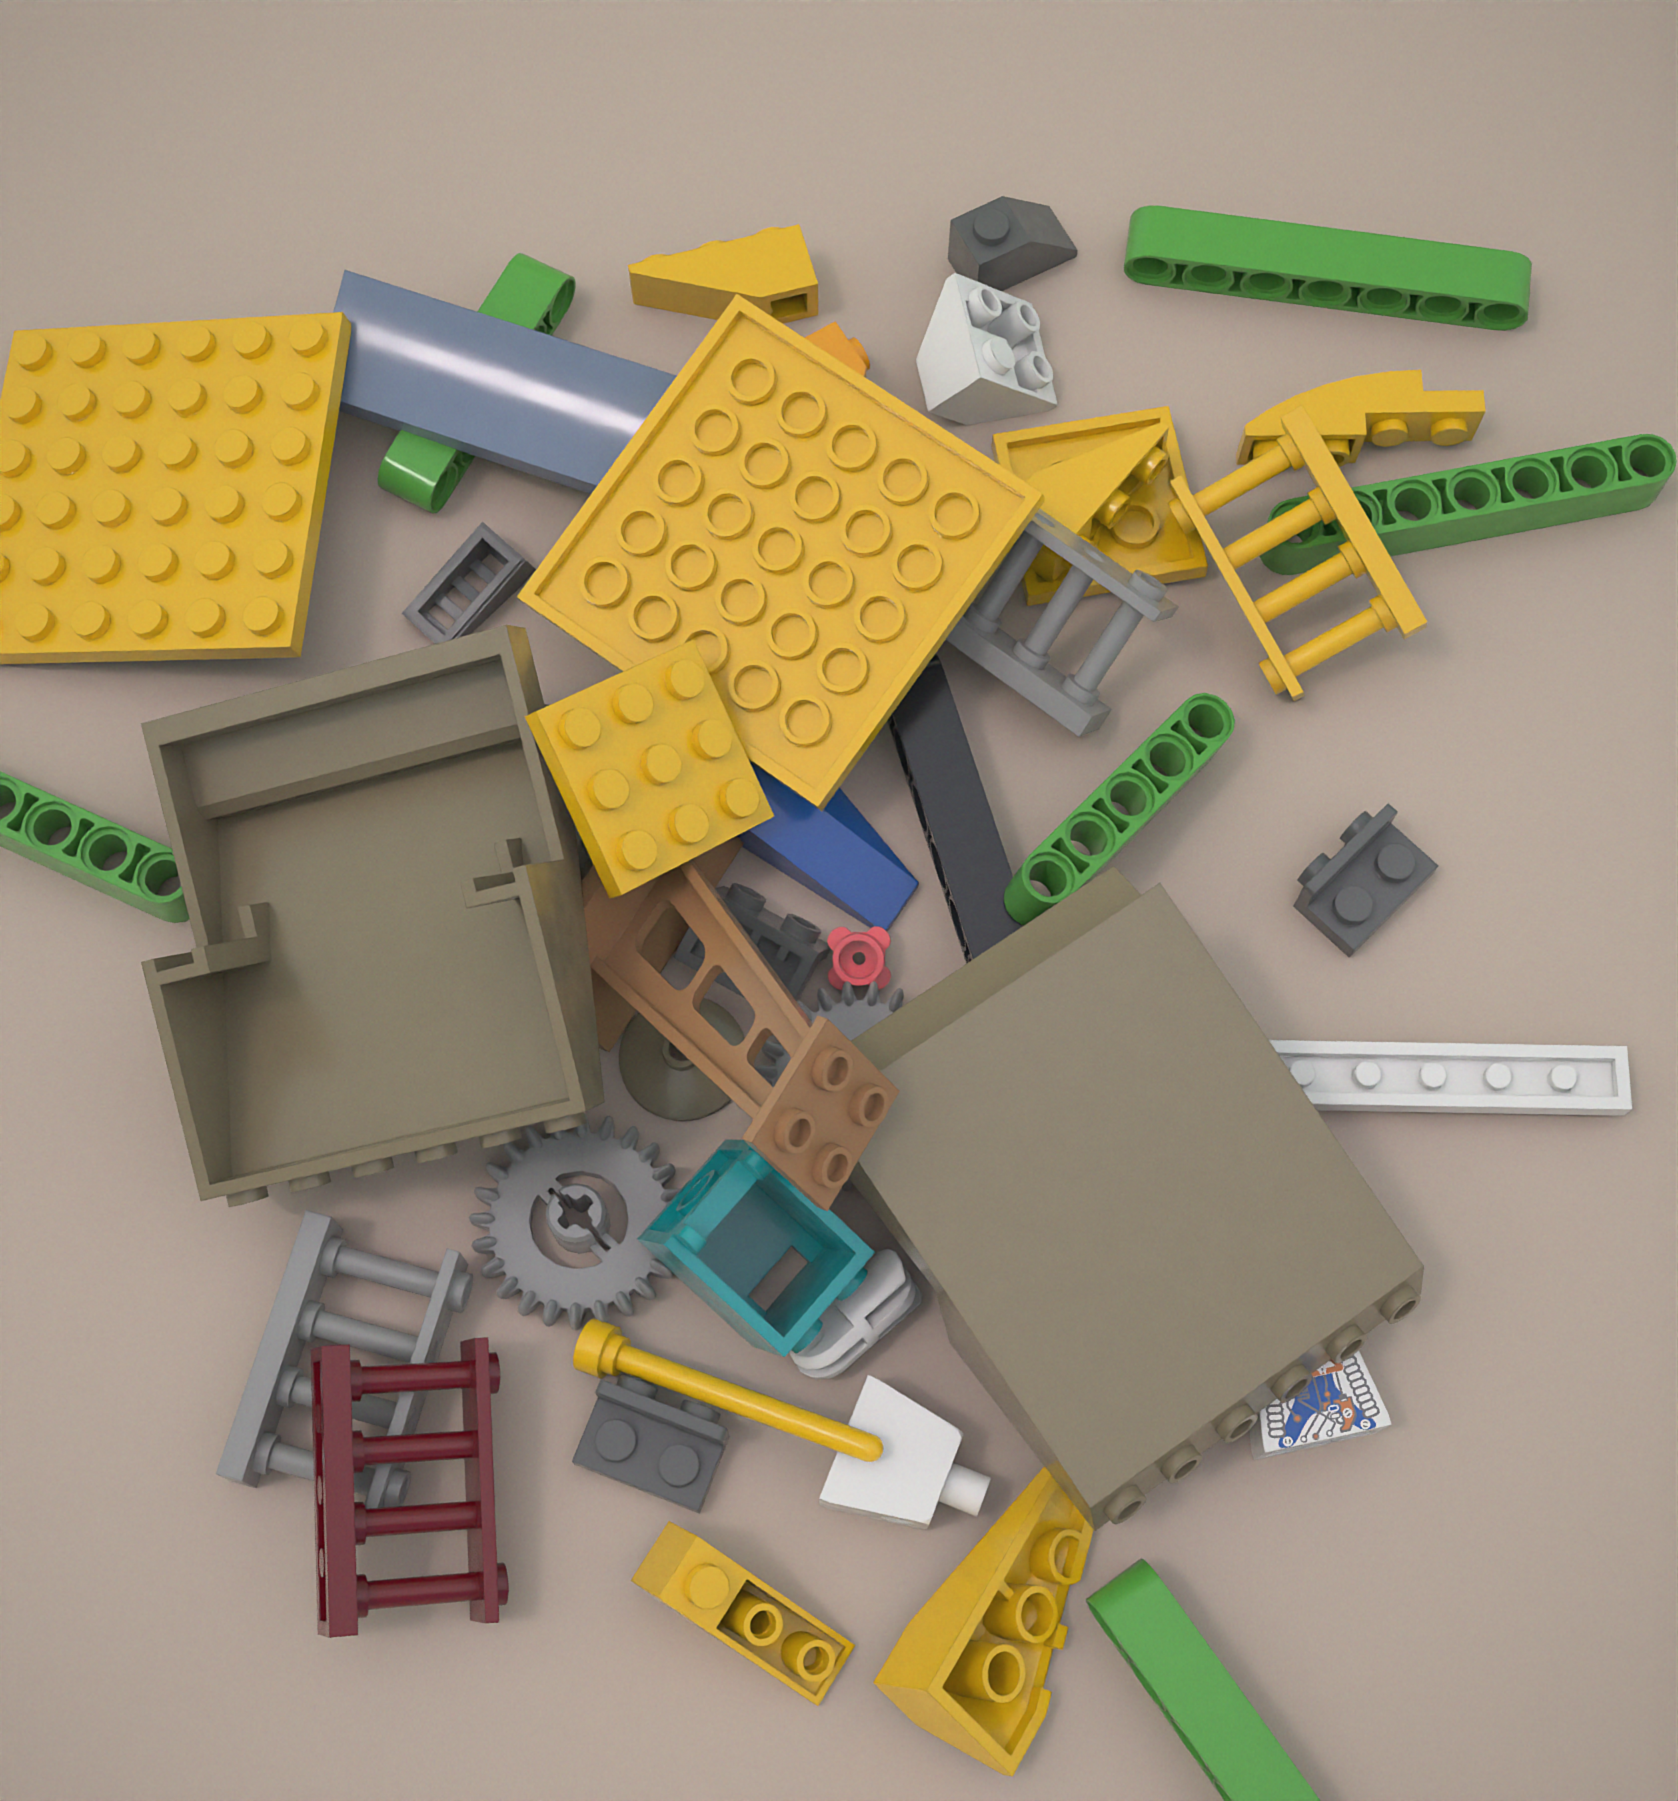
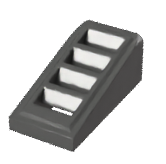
[402,522,536,644]

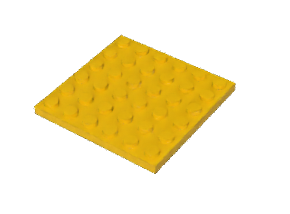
[517,294,1045,811]
[0,312,351,664]

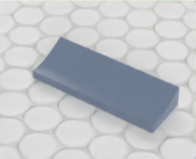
[333,270,677,494]

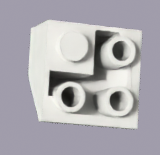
[916,273,1058,425]

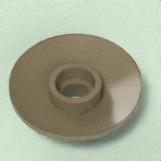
[619,998,745,1121]

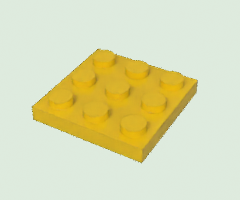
[991,406,1208,606]
[524,639,774,898]

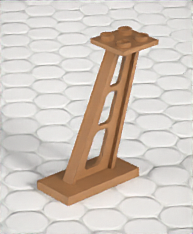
[581,836,900,1211]

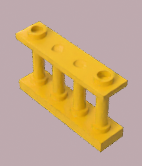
[1168,404,1427,702]

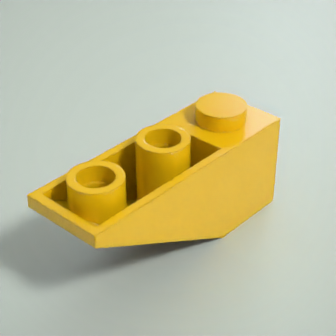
[628,224,818,324]
[1008,422,1169,583]
[630,1521,855,1706]

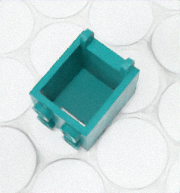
[637,1139,875,1357]

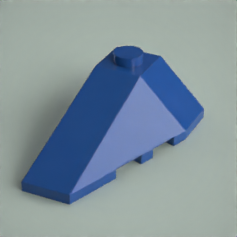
[737,761,919,931]

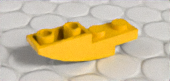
[1236,369,1486,467]

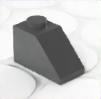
[948,196,1078,291]

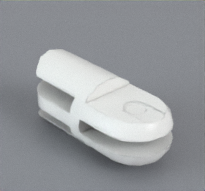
[790,1248,923,1380]

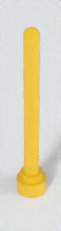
[573,1318,884,1462]

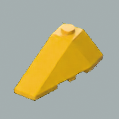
[873,1466,1093,1777]

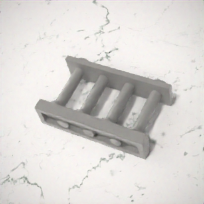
[945,509,1179,737]
[216,1210,473,1509]

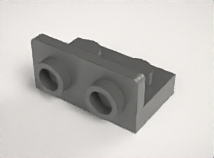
[1293,803,1439,958]
[673,883,831,1001]
[572,1375,730,1514]

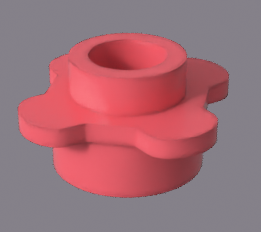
[827,926,891,990]

